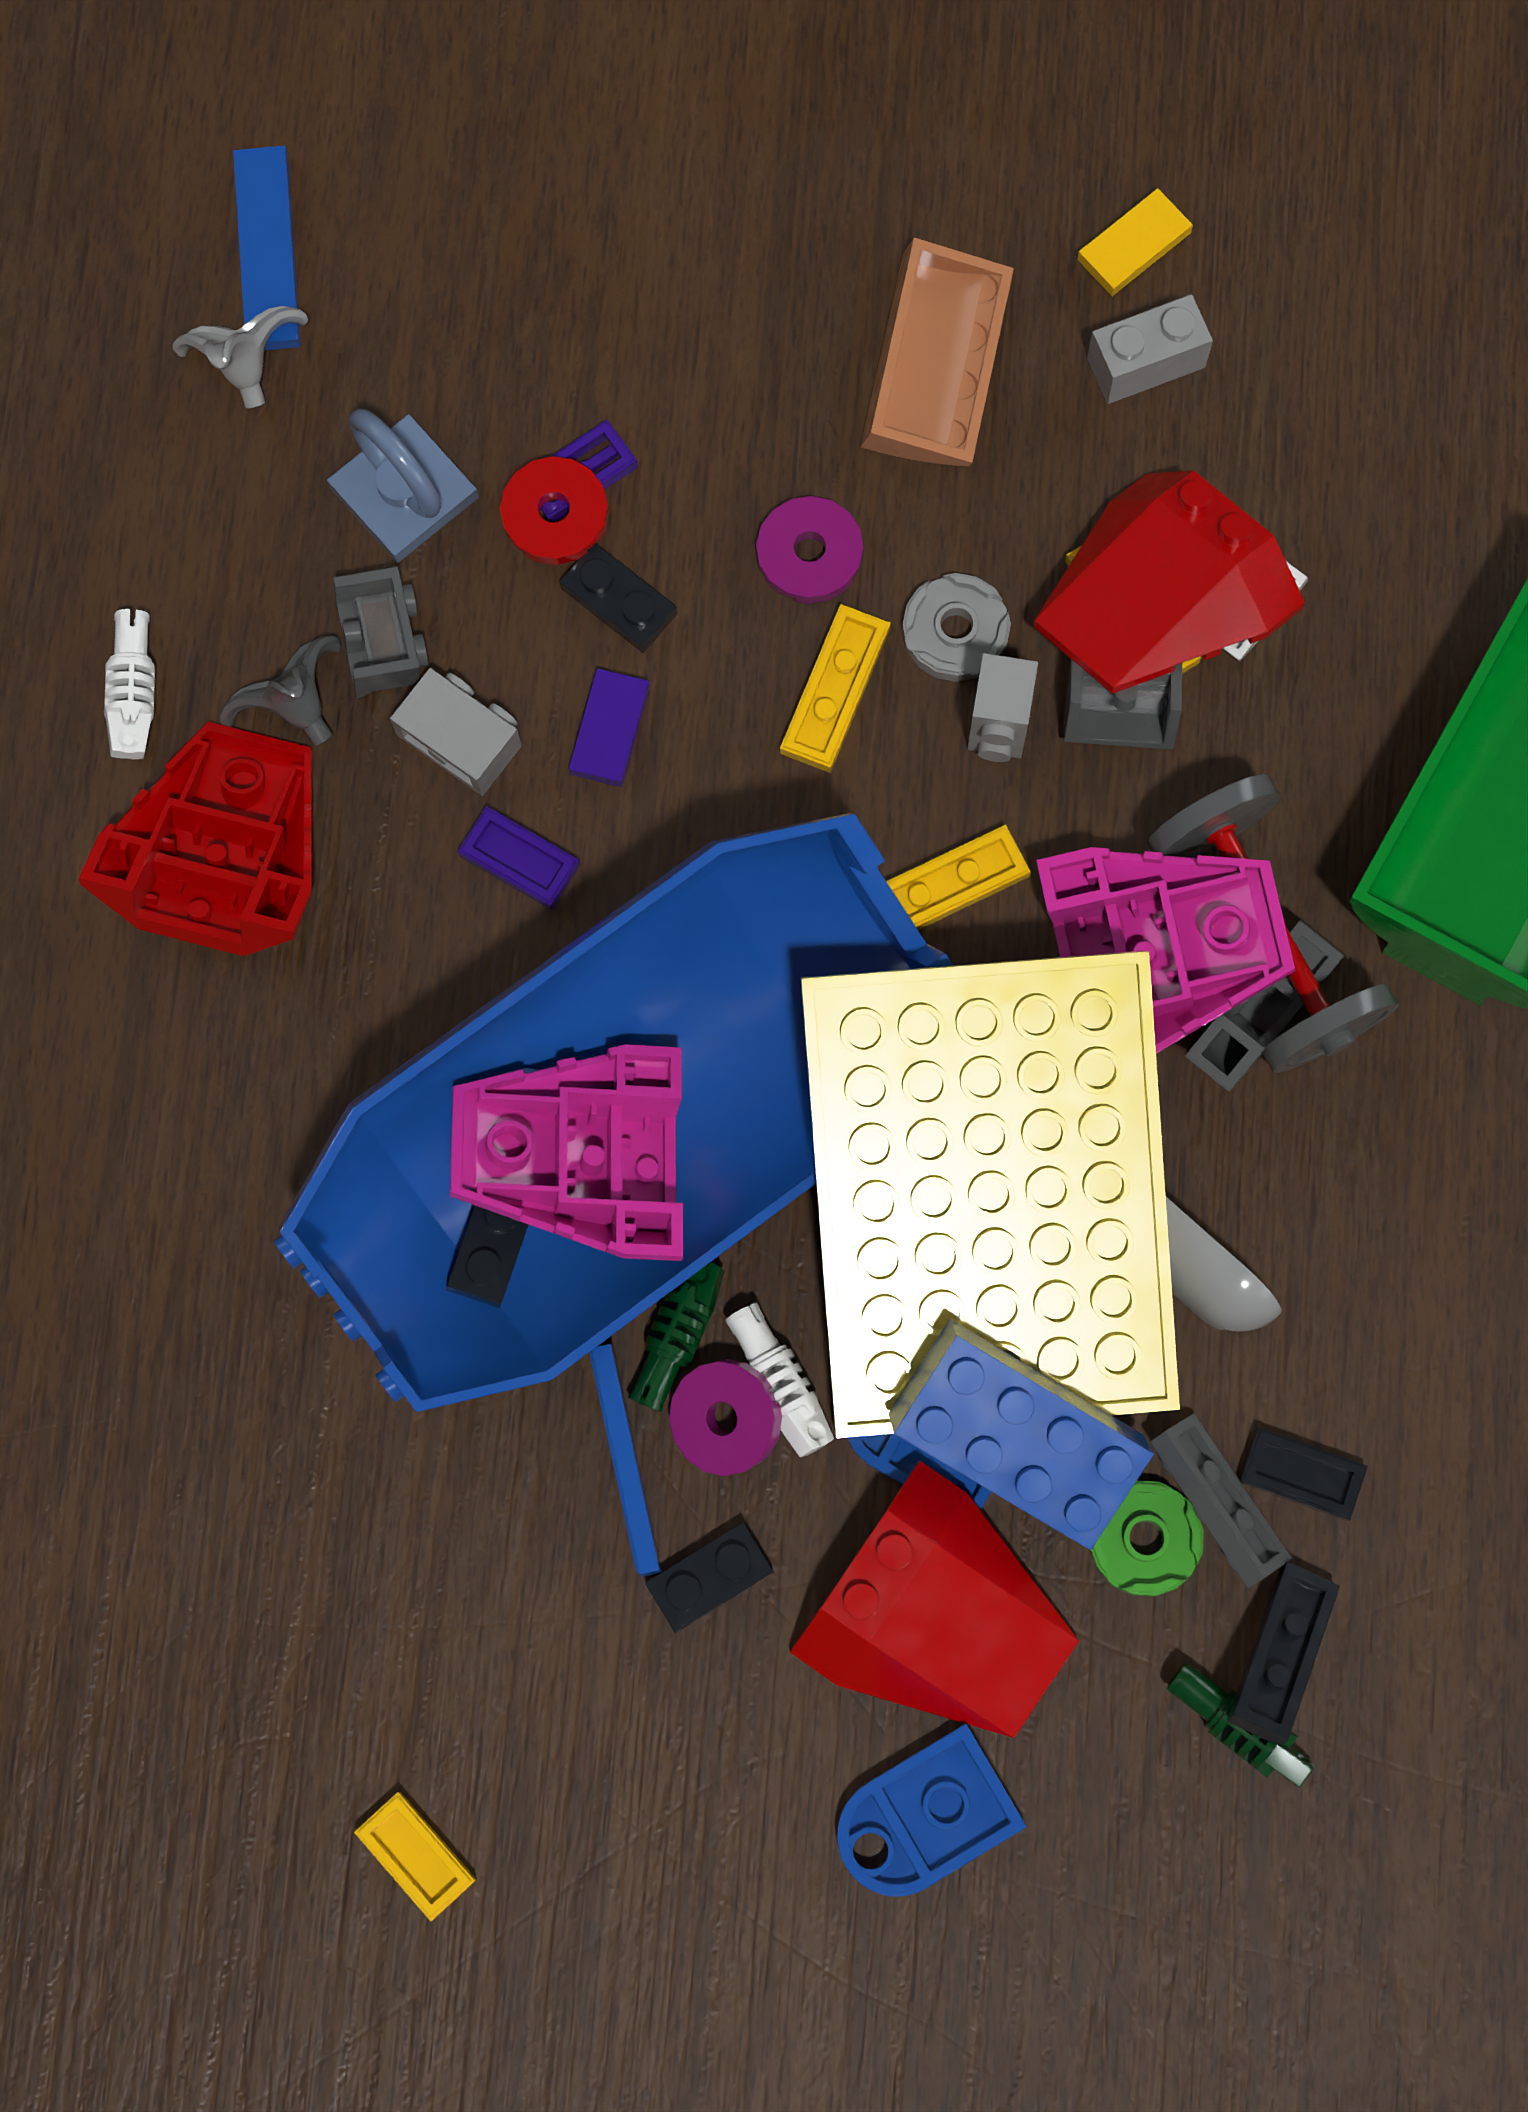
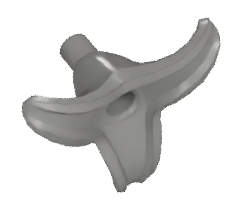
[173,306,308,409]

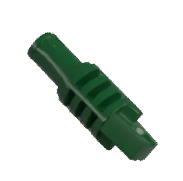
[628,1262,725,1413]
[1166,1662,1314,1787]

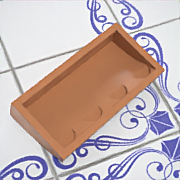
[860,237,1014,466]

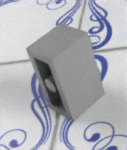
[1087,294,1213,404]
[967,653,1038,762]
[390,668,522,796]

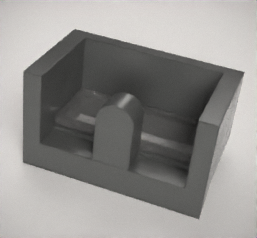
[333,566,428,700]
[1064,659,1182,750]

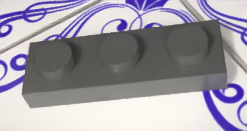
[1150,1413,1292,1588]

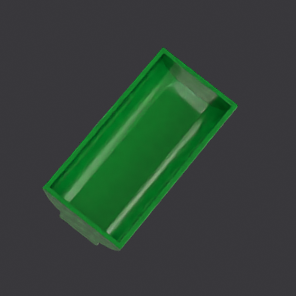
[1349,578,1528,1009]

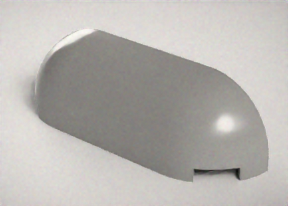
[1166,1197,1282,1331]

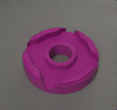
[756,496,864,604]
[669,1359,782,1476]

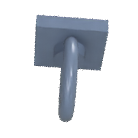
[327,409,479,564]

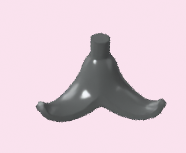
[220,636,341,746]

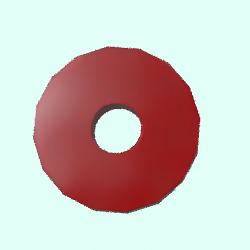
[500,456,609,565]

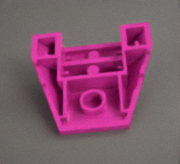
[1036,847,1295,1054]
[449,1044,683,1261]

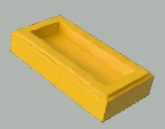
[1077,188,1193,297]
[354,1792,477,1921]

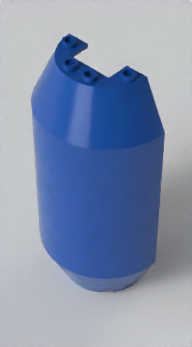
[273,813,953,1412]

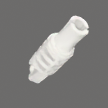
[104,609,155,759]
[725,1303,834,1457]

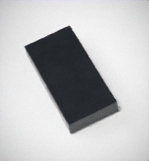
[1239,1427,1368,1522]

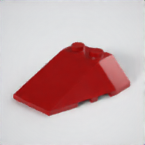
[1033,470,1305,694]
[79,721,312,956]
[790,1460,1079,1738]

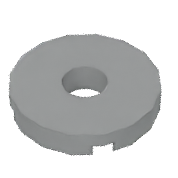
[902,573,1011,682]

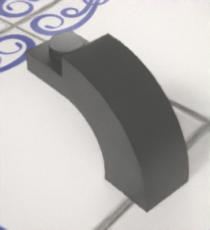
[1185,919,1346,1092]

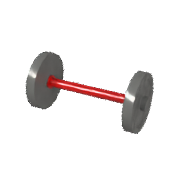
[1147,774,1399,1073]

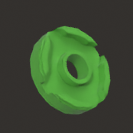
[1089,1481,1204,1597]

